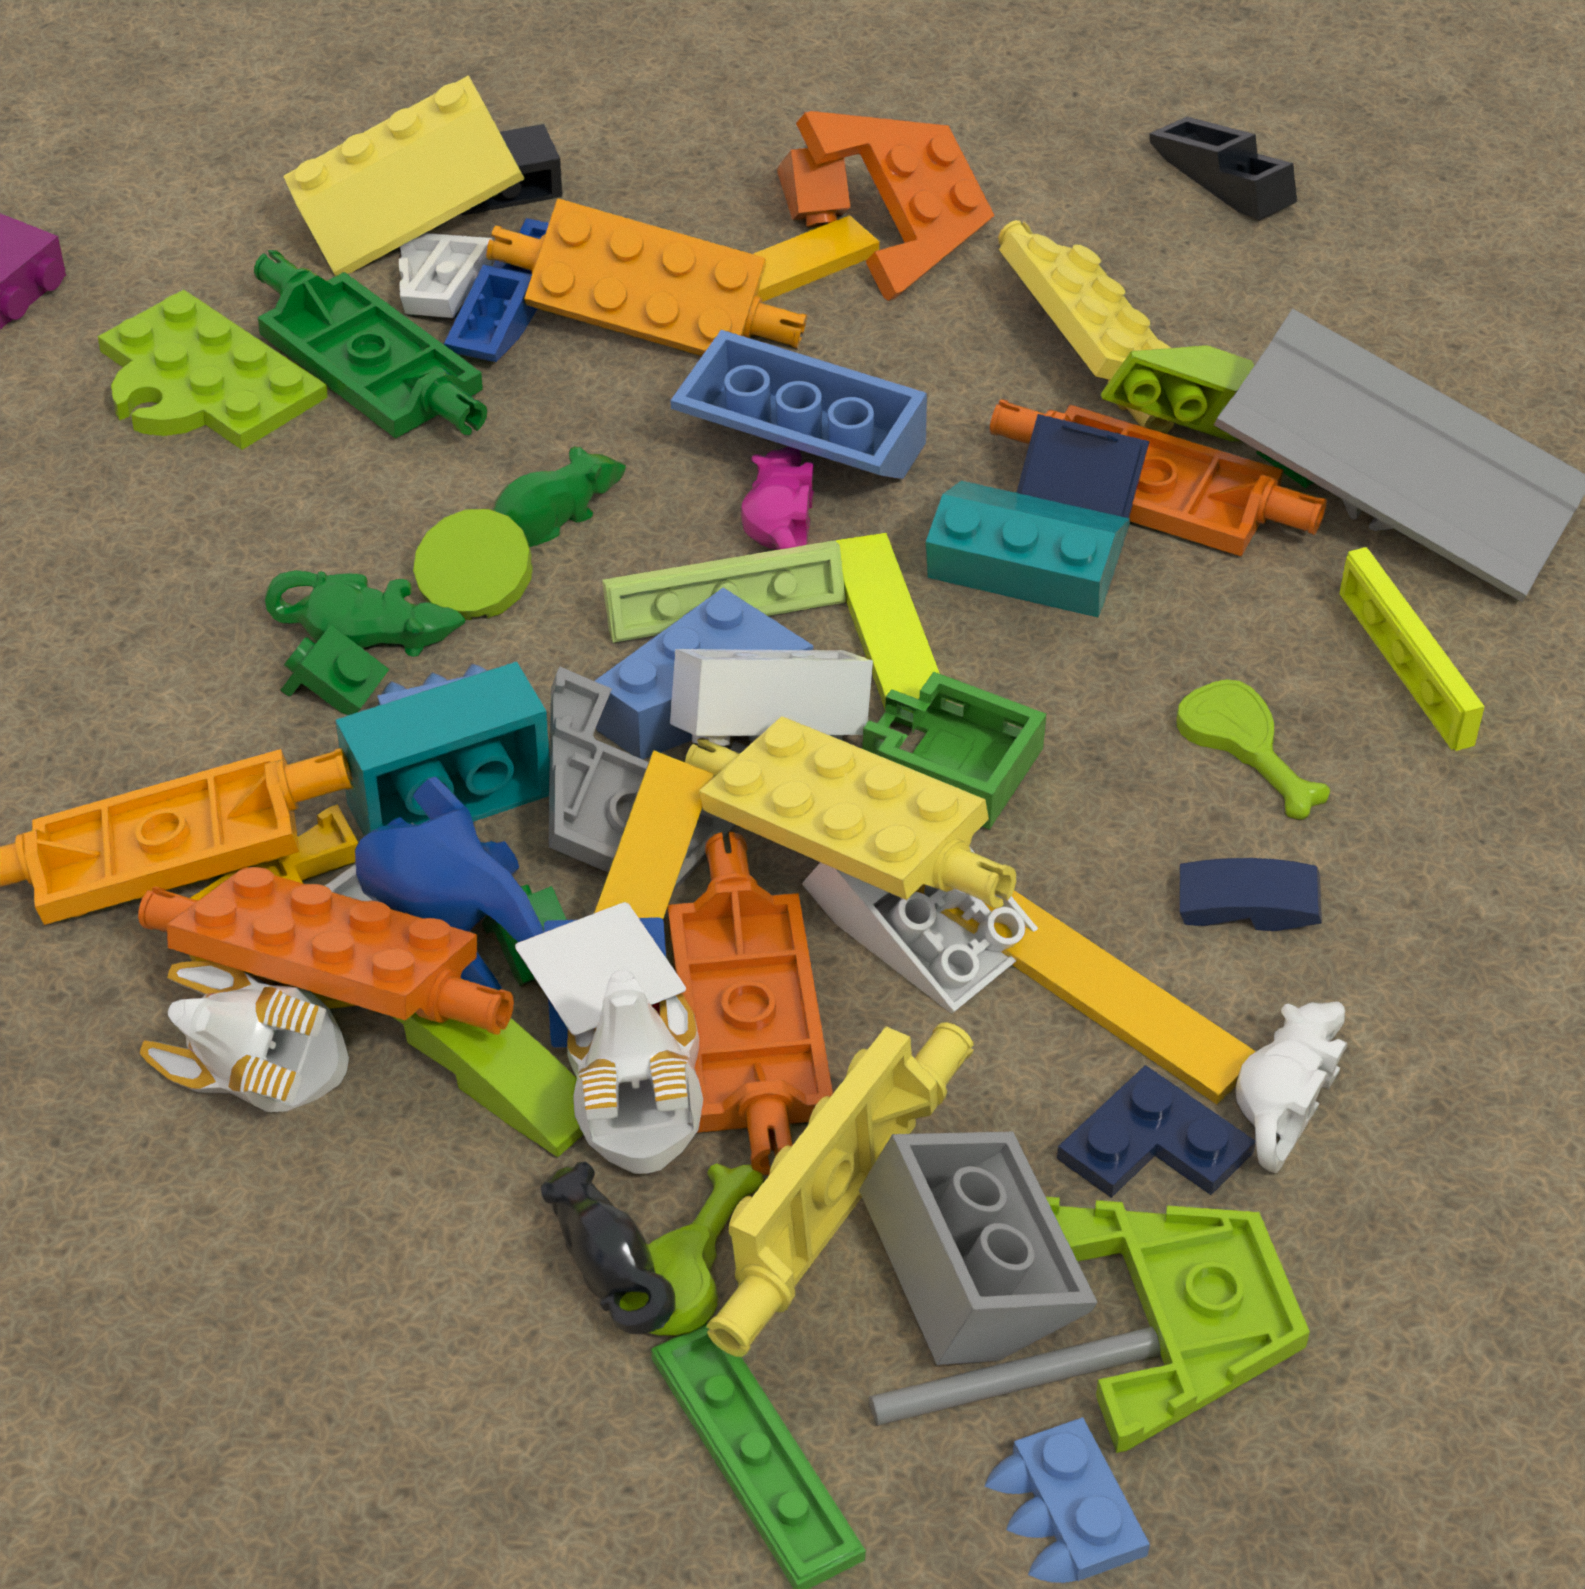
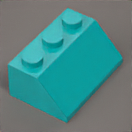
[925,481,1130,618]

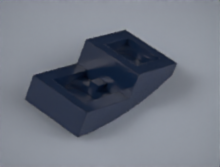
[1180,858,1322,932]

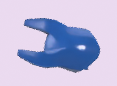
[355,777,544,990]

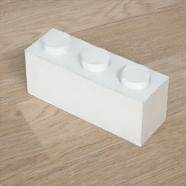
[670,649,873,746]

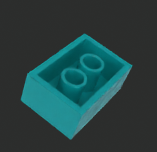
[335,661,550,836]

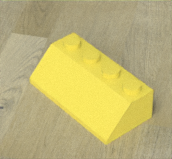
[283,75,524,276]

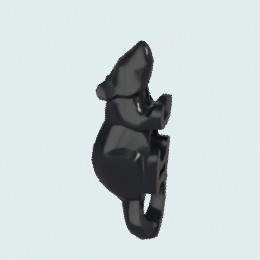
[540,1161,676,1334]

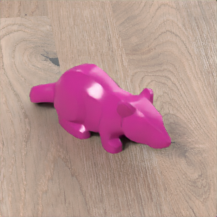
[741,446,814,550]

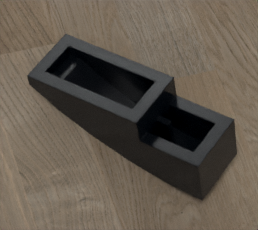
[1149,117,1297,220]

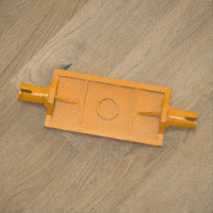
[486,198,807,356]
[0,747,354,925]

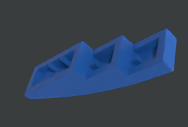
[444,218,549,362]

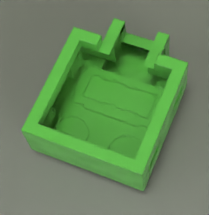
[862,671,1047,830]

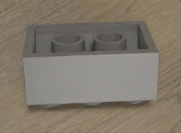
[859,1132,1098,1365]

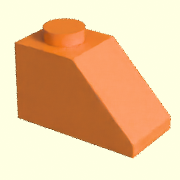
[777,148,850,228]

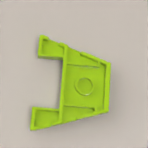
[1046,1197,1310,1453]

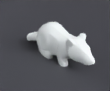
[1236,1002,1347,1173]

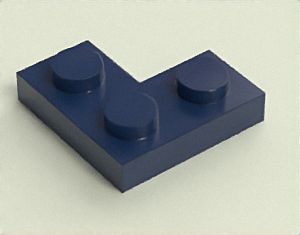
[1057,1065,1255,1198]

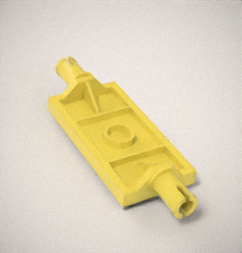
[998,220,1174,434]
[685,716,1016,908]
[706,1022,974,1357]

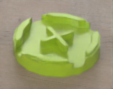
[413,509,533,620]

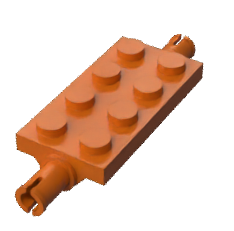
[990,399,1327,557]
[667,832,833,1175]
[138,867,514,1035]

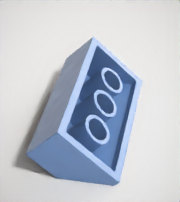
[670,330,927,479]

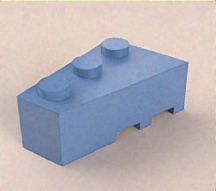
[595,587,813,759]

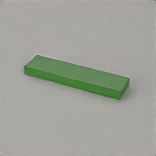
[651,1322,866,1589]

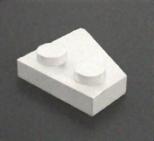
[399,233,493,318]

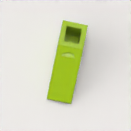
[1101,345,1254,441]

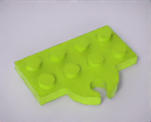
[98,290,328,450]

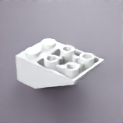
[802,846,1038,1014]

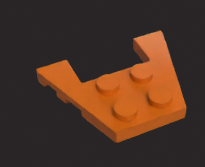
[796,111,995,301]

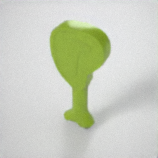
[1176,679,1330,820]
[619,1163,764,1335]

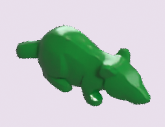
[492,446,626,547]
[265,570,465,657]

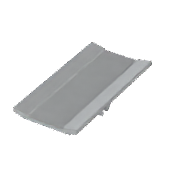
[1214,308,1585,602]

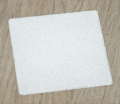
[515,902,686,1035]

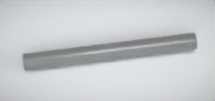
[869,1327,1160,1426]

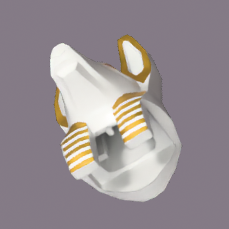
[139,961,349,1112]
[567,969,703,1174]

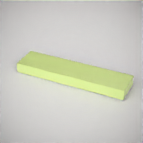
[602,540,846,643]

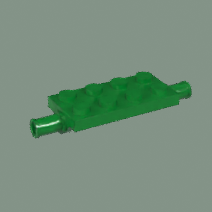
[254,249,488,439]

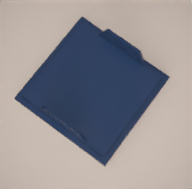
[1016,414,1150,518]

